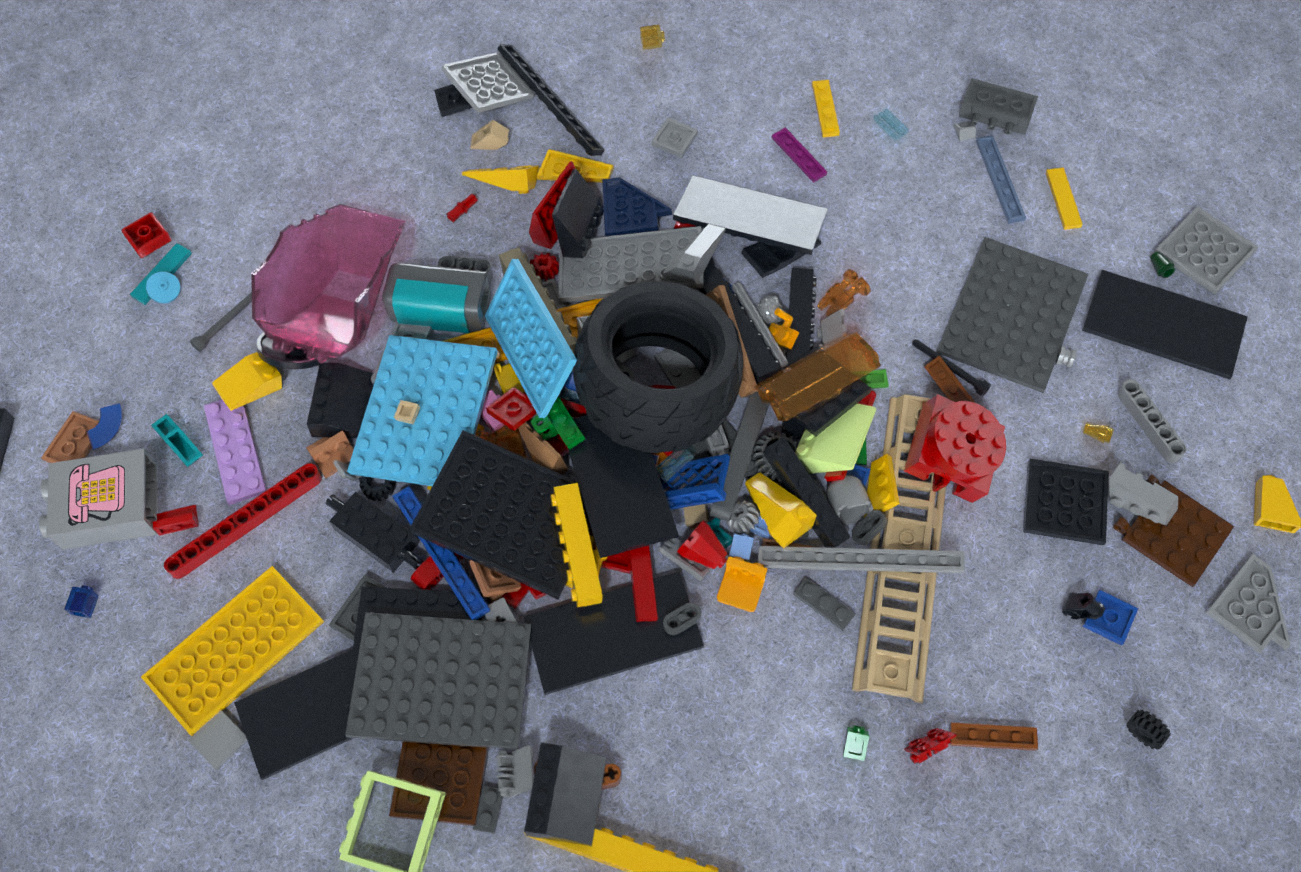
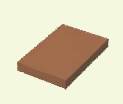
[41,411,99,463]

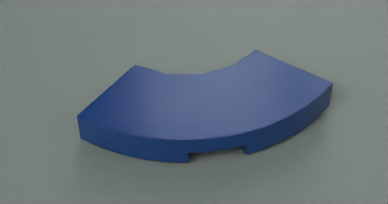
[87,403,122,450]

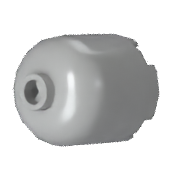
[827,475,873,525]

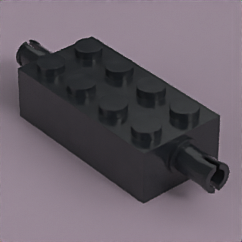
[326,492,424,573]

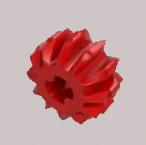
[529,251,559,281]

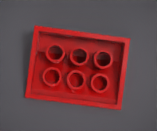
[529,161,575,249]

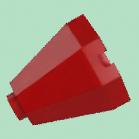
[677,520,728,570]

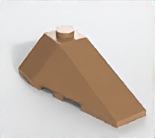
[519,422,569,475]

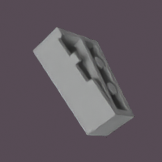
[1109,462,1178,525]

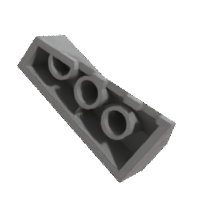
[817,309,851,372]

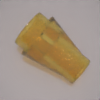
[1083,423,1114,444]

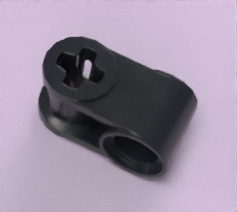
[1062,592,1105,620]

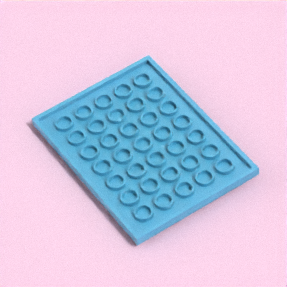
[347,335,498,486]

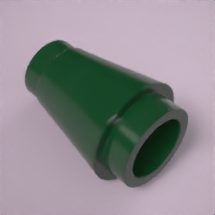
[1150,252,1175,278]

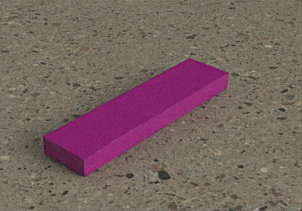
[772,127,827,183]

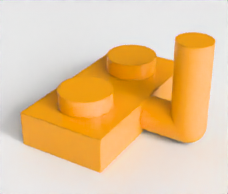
[768,308,799,349]

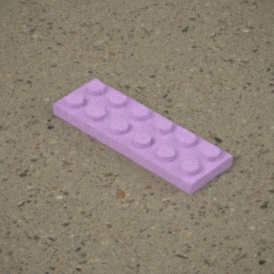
[204,400,266,505]

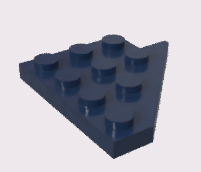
[602,177,672,237]

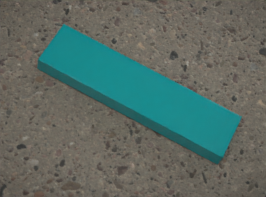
[130,243,192,305]

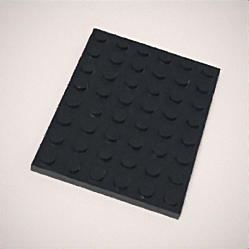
[409,430,591,600]

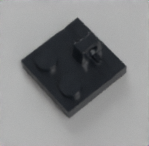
[434,84,473,117]

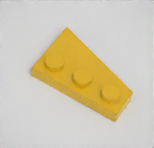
[863,454,900,518]

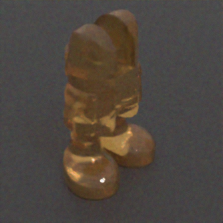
[817,269,871,316]

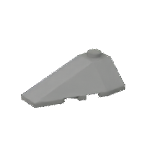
[662,224,725,285]

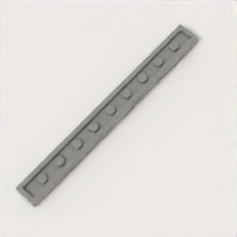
[758,546,965,573]

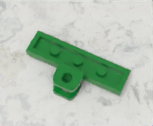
[531,396,585,450]

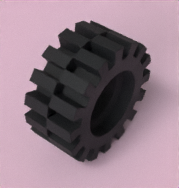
[359,476,396,501]
[1126,709,1171,750]

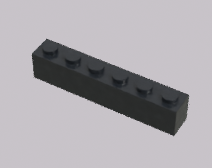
[763,437,851,548]

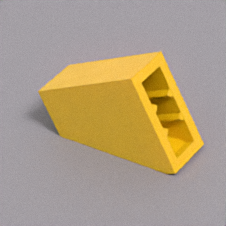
[1254,475,1301,533]

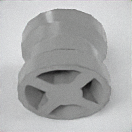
[1056,346,1077,368]

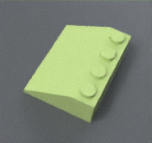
[795,404,876,474]

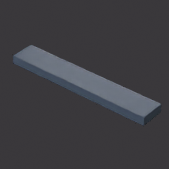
[976,135,1026,224]

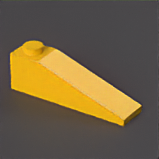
[462,165,539,194]
[745,473,817,549]

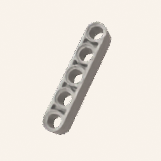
[1118,379,1186,464]

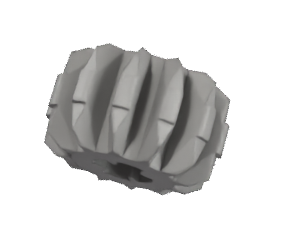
[726,500,760,534]

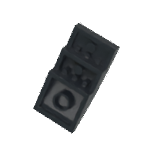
[741,239,822,278]

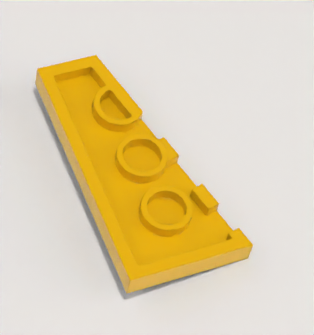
[537,149,614,182]

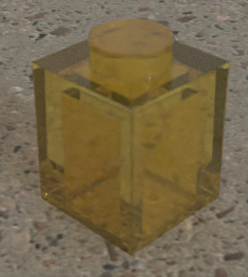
[640,24,665,50]

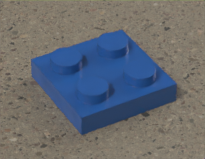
[1082,590,1138,646]

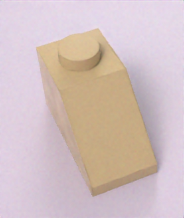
[470,120,509,150]

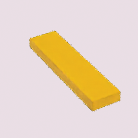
[1045,167,1083,230]

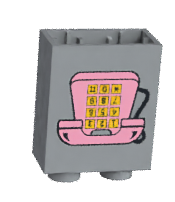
[39,449,158,550]

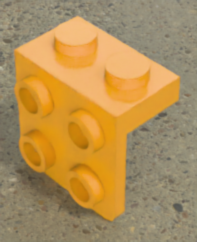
[717,557,768,612]

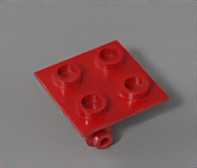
[904,728,957,764]

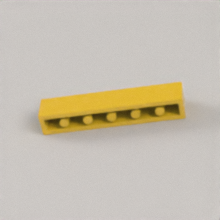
[550,483,603,608]

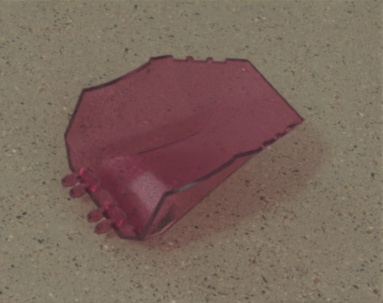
[251,204,405,363]

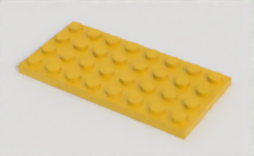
[141,566,324,736]

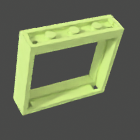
[339,771,446,872]

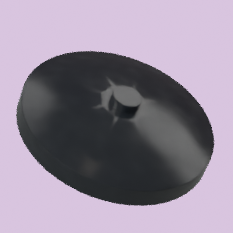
[257,323,334,369]

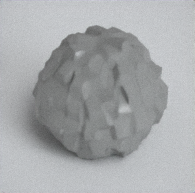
[757,295,785,324]

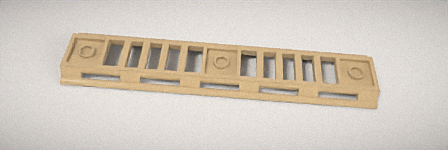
[852,394,946,703]

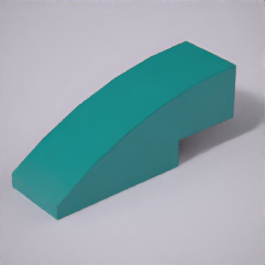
[151,413,203,467]

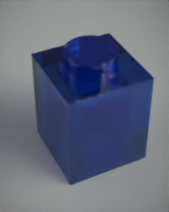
[64,585,99,618]

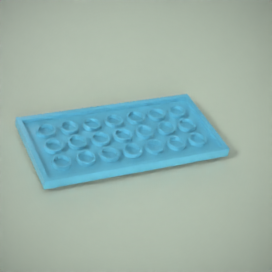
[485,259,577,418]

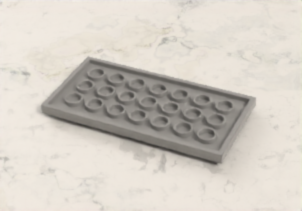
[558,226,704,303]

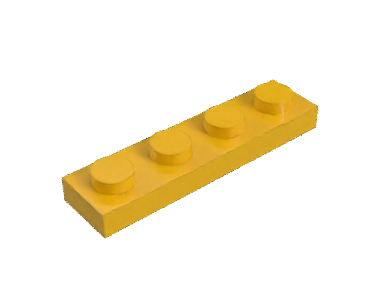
[812,79,840,137]

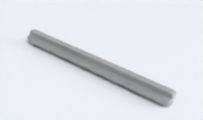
[732,282,788,368]

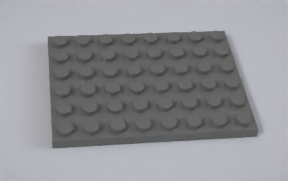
[937,237,1089,393]
[345,612,531,749]

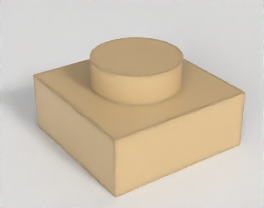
[394,400,421,425]

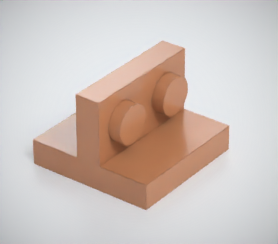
[306,431,354,479]
[469,560,521,605]

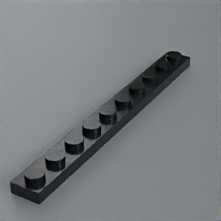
[497,44,605,156]

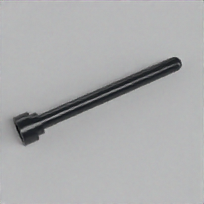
[912,339,991,397]

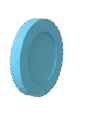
[146,272,181,304]

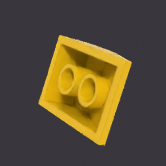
[212,352,282,411]

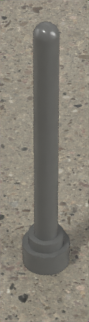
[190,289,261,352]

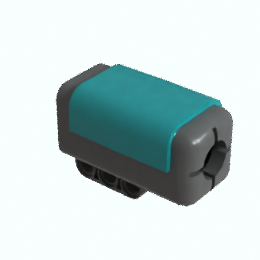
[382,256,492,334]

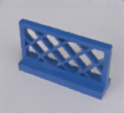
[659,454,730,510]

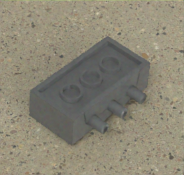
[959,78,1038,135]

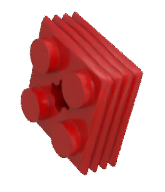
[121,212,172,258]

